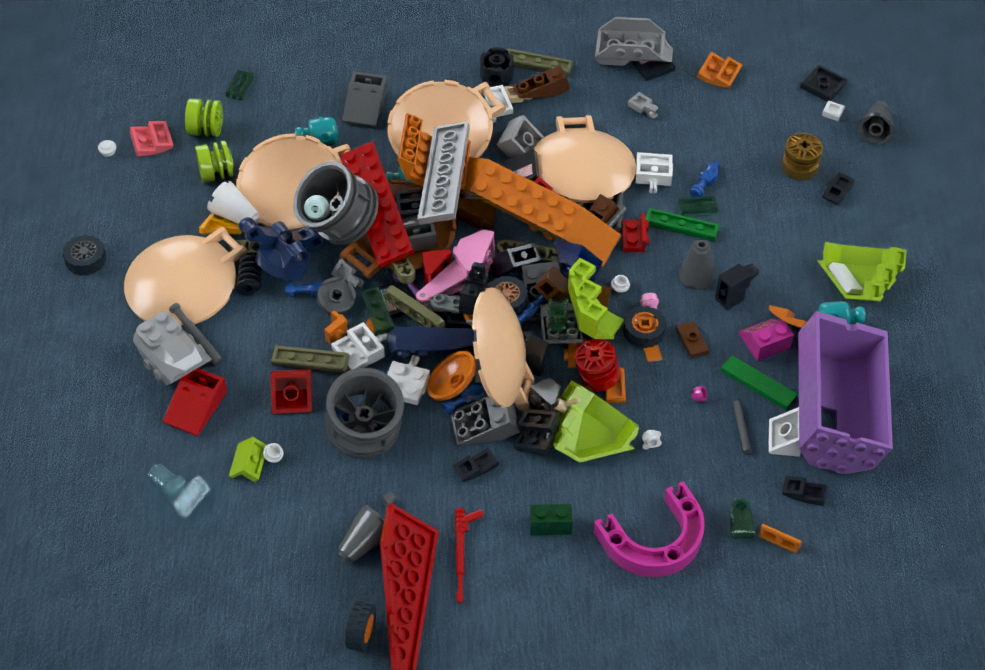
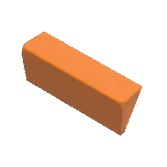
[759,524,803,553]

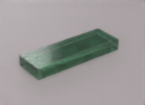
[361,287,394,336]

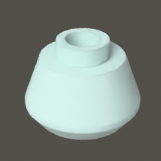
[304,195,330,221]

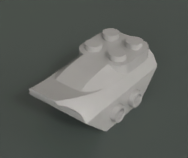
[595,17,673,66]
[133,312,212,386]

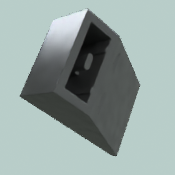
[342,71,388,127]
[402,214,438,252]
[519,261,560,321]
[540,303,583,344]
[451,396,520,446]

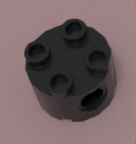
[480,47,514,87]

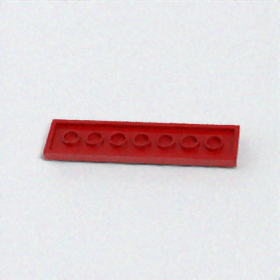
[340,141,415,268]

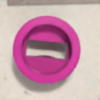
[691,386,707,402]

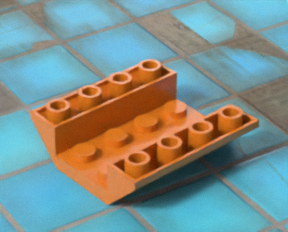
[398,113,471,189]

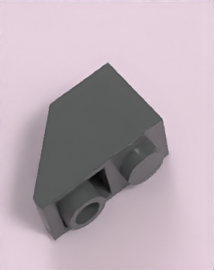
[530,378,561,412]

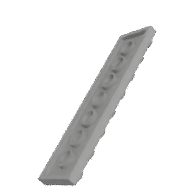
[418,121,470,224]

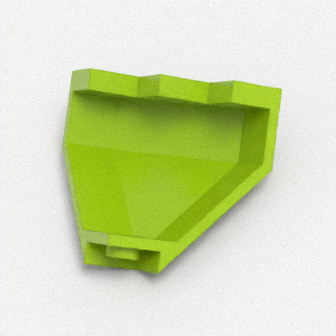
[817,242,907,302]
[568,258,625,339]
[553,380,640,463]

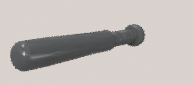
[169,303,222,365]

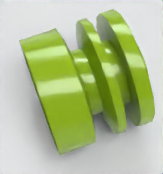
[185,98,223,137]
[195,140,234,183]

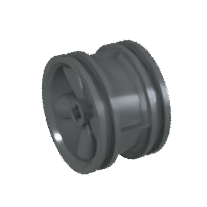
[293,161,379,245]
[325,368,404,458]

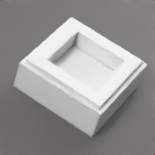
[822,100,845,121]

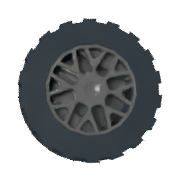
[63,235,107,276]

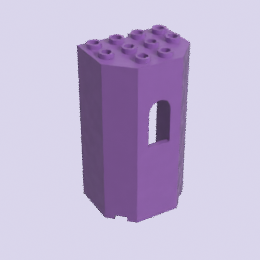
[798,311,893,474]

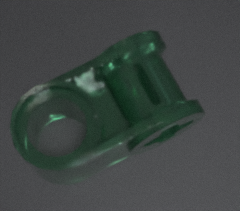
[548,298,568,332]
[729,498,755,539]

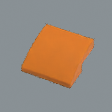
[696,52,742,88]
[769,305,807,329]

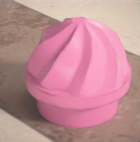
[640,293,659,309]

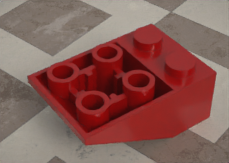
[163,368,227,437]

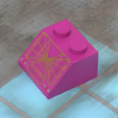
[738,319,794,361]

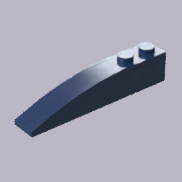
[387,326,474,357]

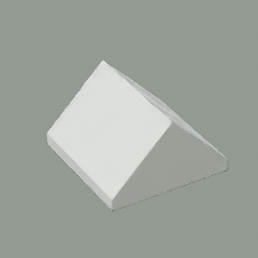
[769,407,801,457]

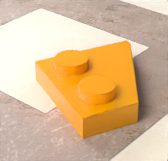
[199,213,242,234]

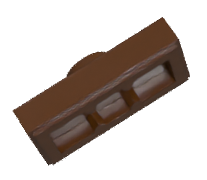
[676,321,709,359]

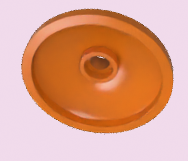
[427,351,476,401]

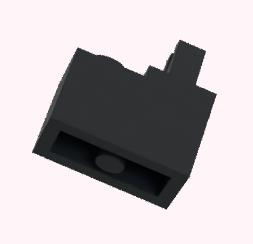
[490,243,541,276]
[459,262,489,315]
[715,263,759,310]

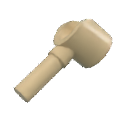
[554,397,580,413]

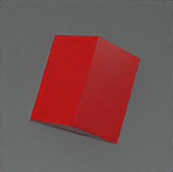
[422,249,452,286]

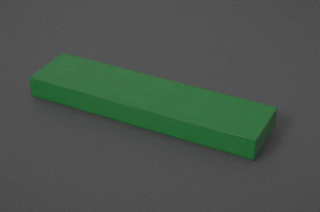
[645,208,719,242]
[721,355,798,411]

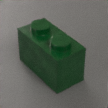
[529,504,573,536]

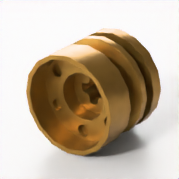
[781,133,823,181]

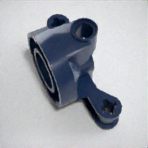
[238,217,324,281]

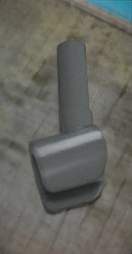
[383,491,397,507]

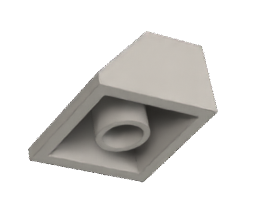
[497,115,544,158]

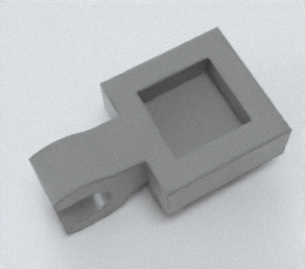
[628,92,658,119]
[331,258,365,288]

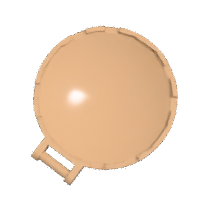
[387,80,506,158]
[534,115,636,203]
[236,134,351,230]
[124,227,247,325]
[472,287,534,411]

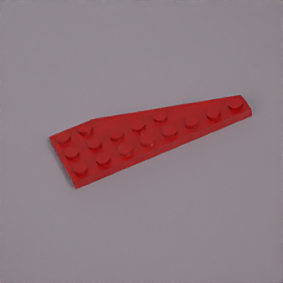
[380,504,439,670]

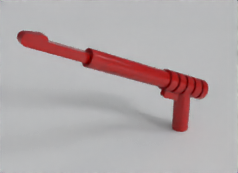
[455,508,484,604]

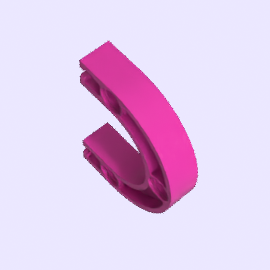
[593,481,705,577]

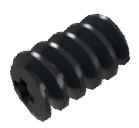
[236,255,262,296]

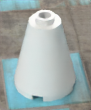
[207,181,260,224]

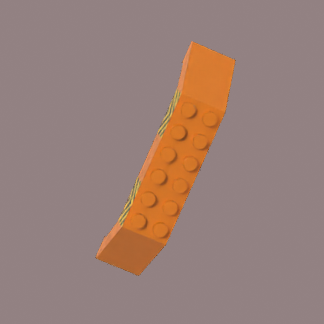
[460,157,621,267]

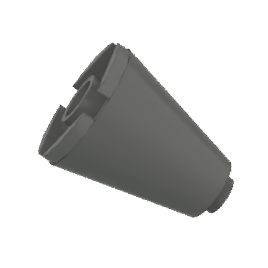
[859,101,894,145]
[678,240,716,290]
[338,505,384,563]

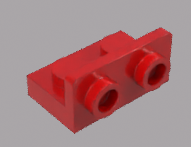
[622,213,649,252]

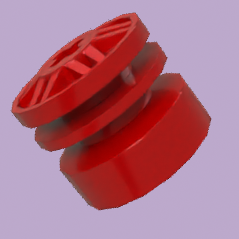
[575,339,621,392]

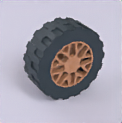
[487,276,528,316]

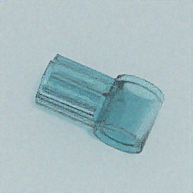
[148,464,189,502]

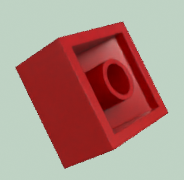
[270,369,312,414]

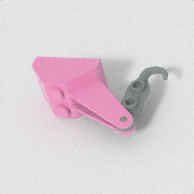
[416,230,495,324]

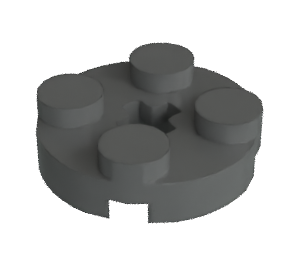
[317,277,356,315]

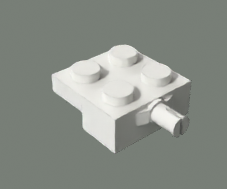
[635,152,673,194]
[331,322,387,371]
[387,355,430,405]

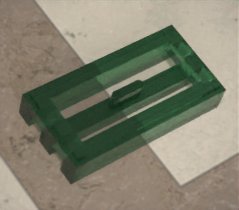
[226,70,254,101]
[678,195,718,216]

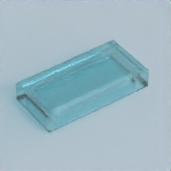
[169,475,211,519]

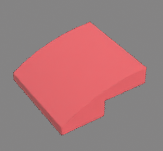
[130,121,174,156]

